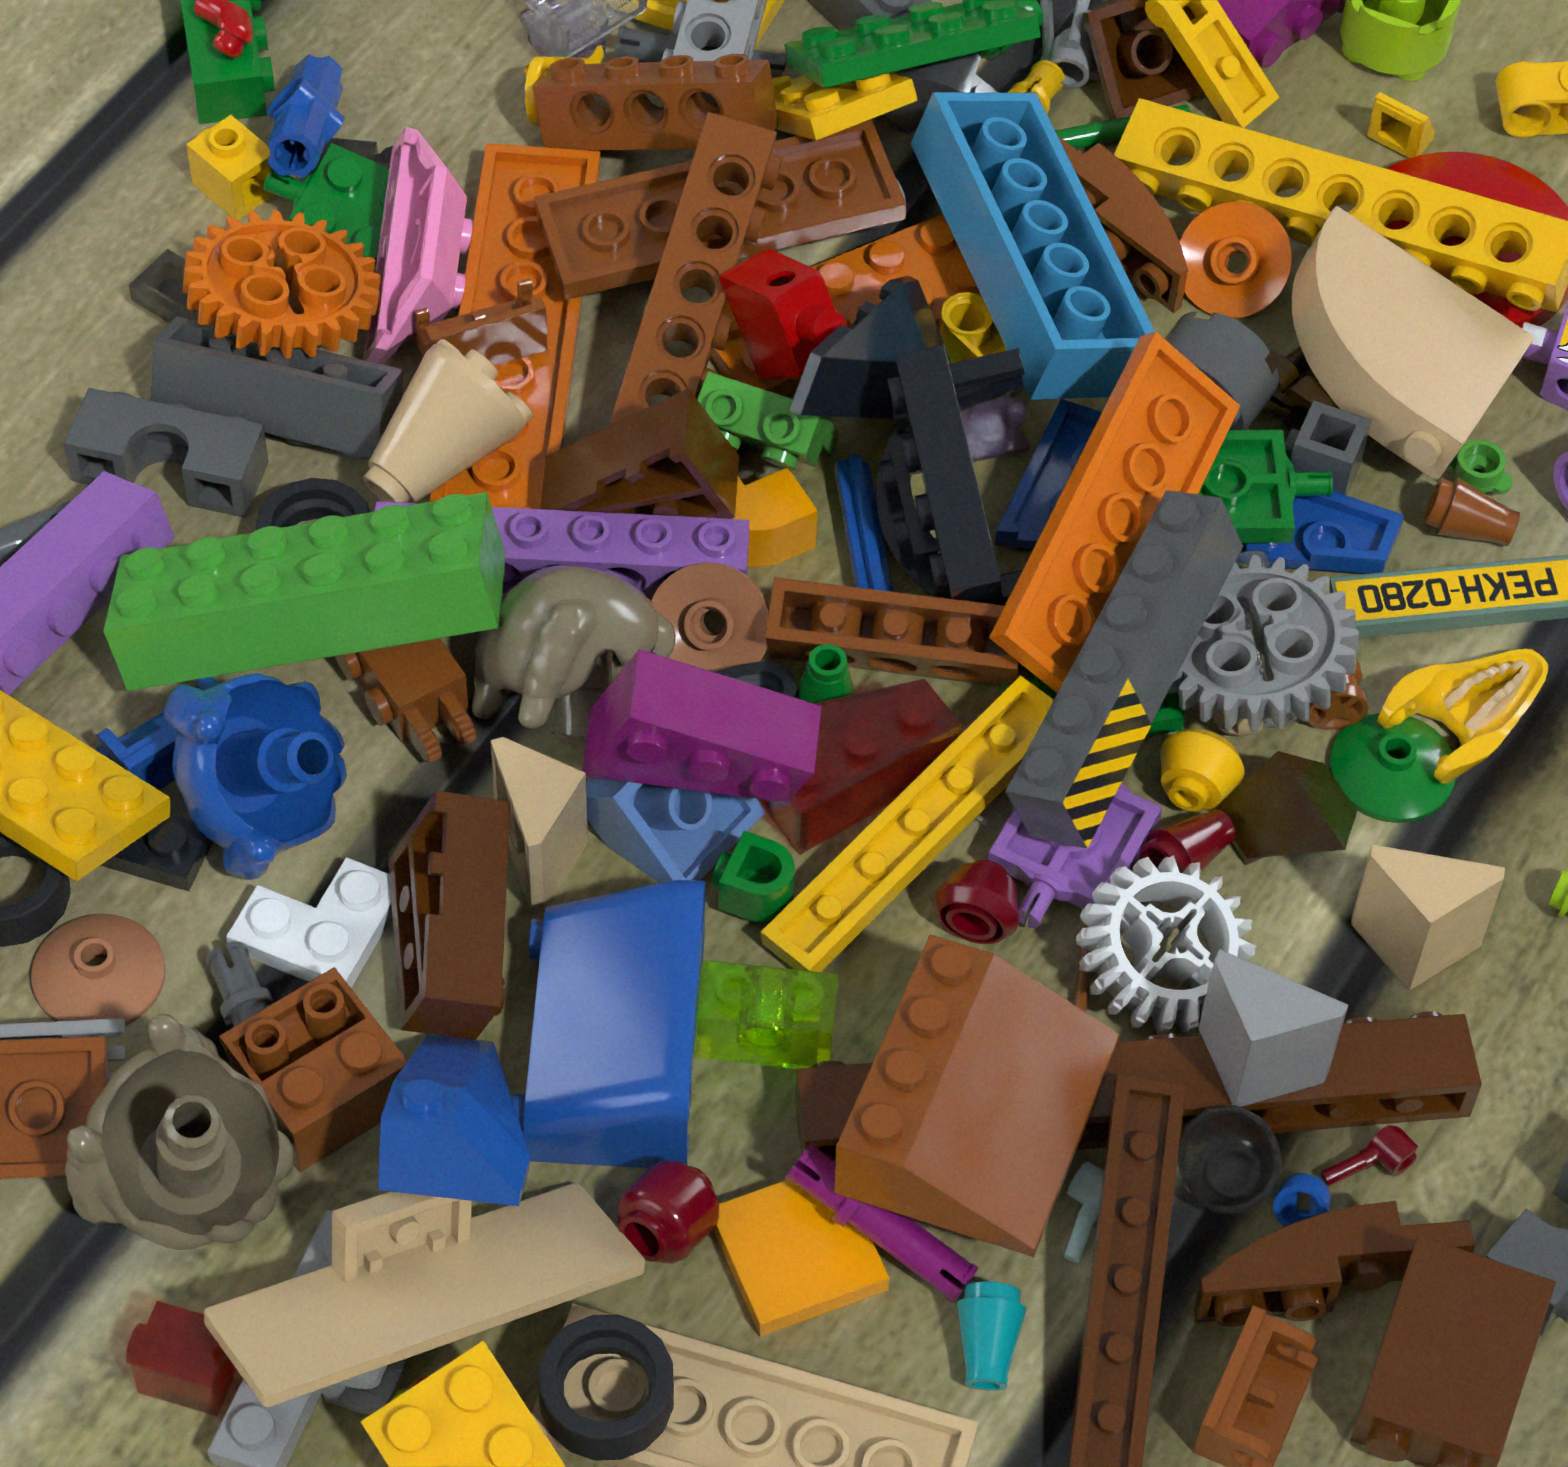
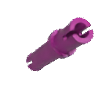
[785,1142,979,1303]

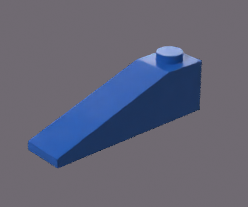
[378,1034,530,1206]

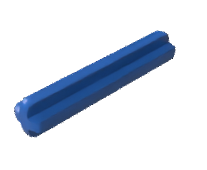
[834,454,893,592]

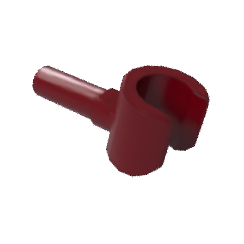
[1320,1125,1418,1186]

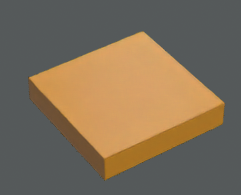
[713,1172,890,1337]

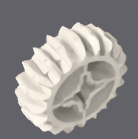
[1076,855,1256,1034]

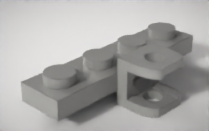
[207,1210,407,1467]

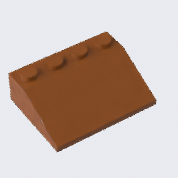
[834,934,1120,1257]

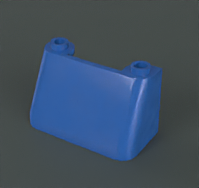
[512,880,706,1168]

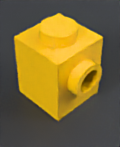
[186,115,275,220]

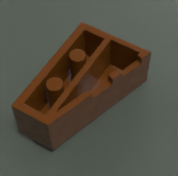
[388,790,510,1040]

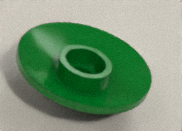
[1329,713,1456,823]

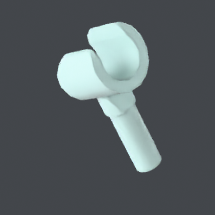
[1064,1162,1103,1263]

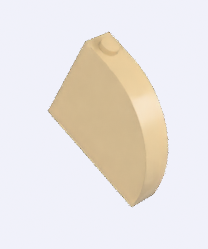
[1292,205,1535,482]

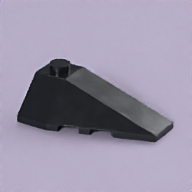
[789,275,951,419]

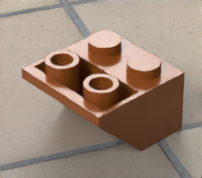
[219,967,407,1173]

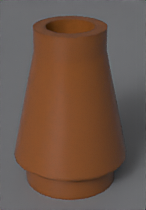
[1424,477,1520,547]

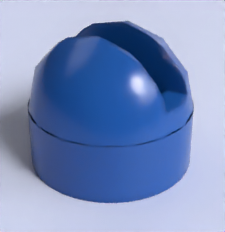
[1273,1172,1331,1227]

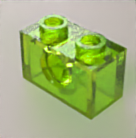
[696,960,839,1069]

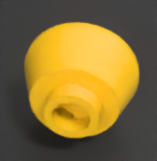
[1160,728,1245,812]

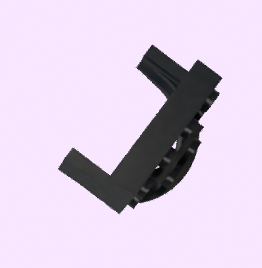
[876,344,1025,606]

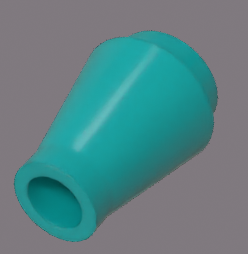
[957,1281,1027,1391]

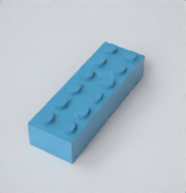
[911,92,1155,400]

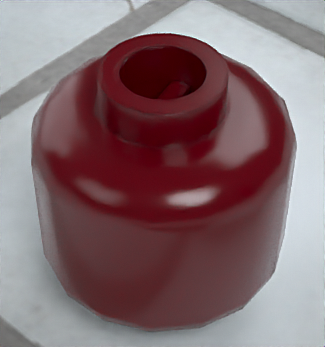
[617,1160,719,1264]

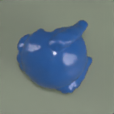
[164,673,347,880]

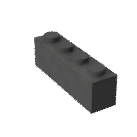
[151,316,404,459]

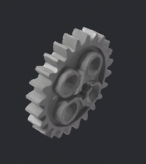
[1167,555,1359,732]

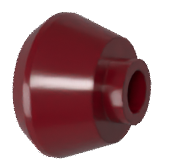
[932,860,1019,944]

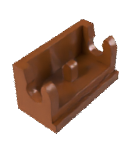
[414,278,548,366]
[1193,1305,1319,1467]

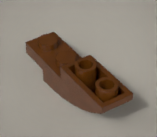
[1193,1201,1475,1327]

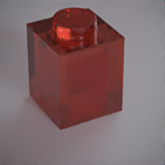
[126,1301,237,1416]

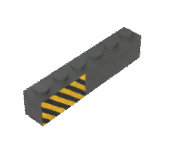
[1006,490,1243,849]

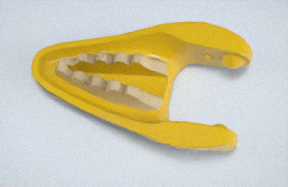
[1377,649,1548,784]

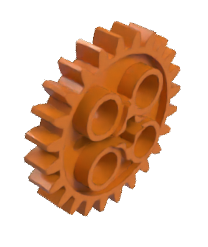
[182,210,380,359]

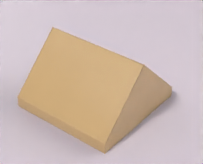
[490,737,588,916]
[1351,845,1505,991]

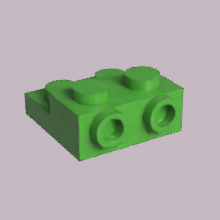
[698,371,840,470]

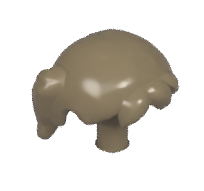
[471,565,676,742]
[65,1014,294,1250]

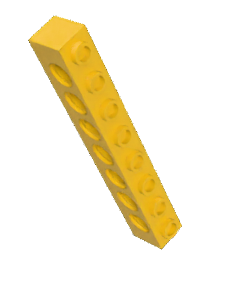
[1114,98,1568,313]

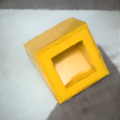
[1367,92,1435,158]

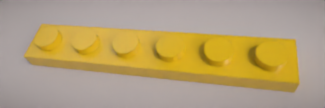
[761,675,1054,982]

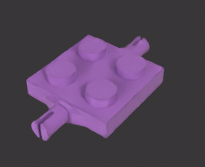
[988,783,1162,928]

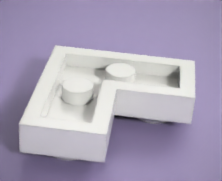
[226,857,392,988]

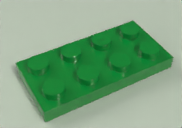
[784,0,1041,88]

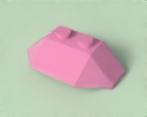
[363,127,473,364]

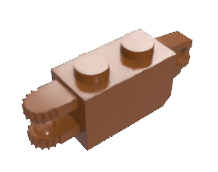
[335,638,477,764]

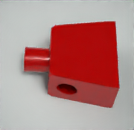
[718,248,846,379]

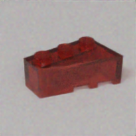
[758,679,961,855]

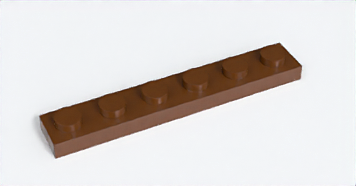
[1067,1074,1186,1467]

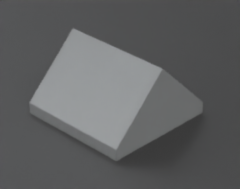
[1199,949,1348,1109]

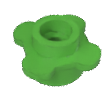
[1447,440,1513,494]

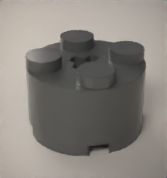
[1164,311,1279,430]

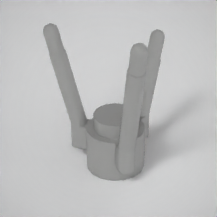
[1040,0,1100,88]

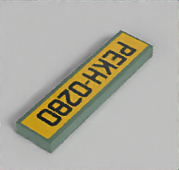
[1330,555,1568,638]

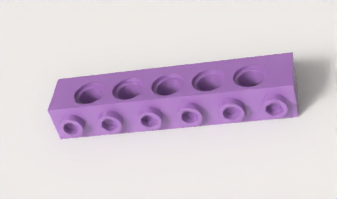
[375,501,750,612]

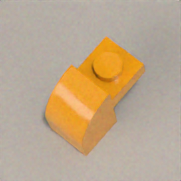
[733,467,818,567]

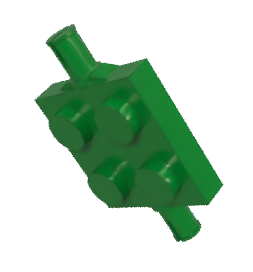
[263,143,389,273]
[1198,430,1333,543]

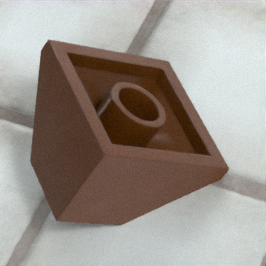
[1083,0,1205,119]

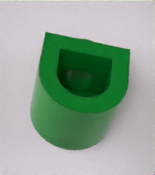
[711,830,795,922]

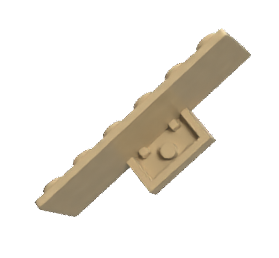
[204,1183,645,1407]

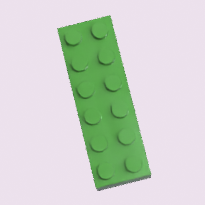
[104,492,506,691]

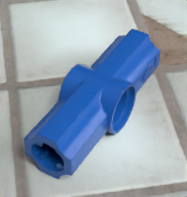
[267,54,345,178]

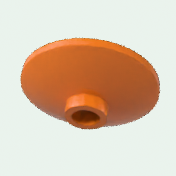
[1179,201,1293,319]

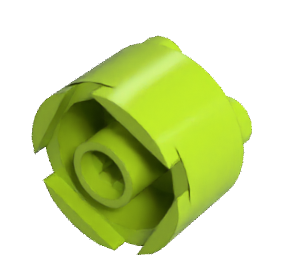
[1340,0,1461,82]

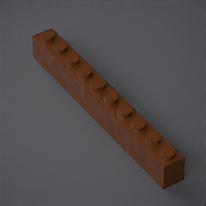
[795,1011,1482,1170]

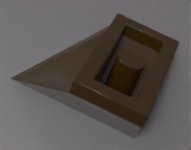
[1216,751,1357,865]

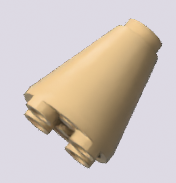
[362,339,533,503]

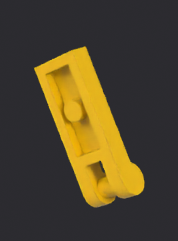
[1145,0,1280,128]

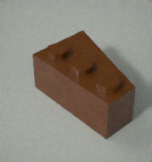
[541,389,739,519]

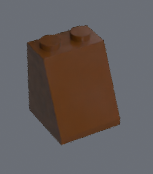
[1350,1234,1556,1467]

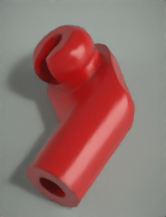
[194,0,253,59]

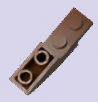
[1057,135,1188,313]

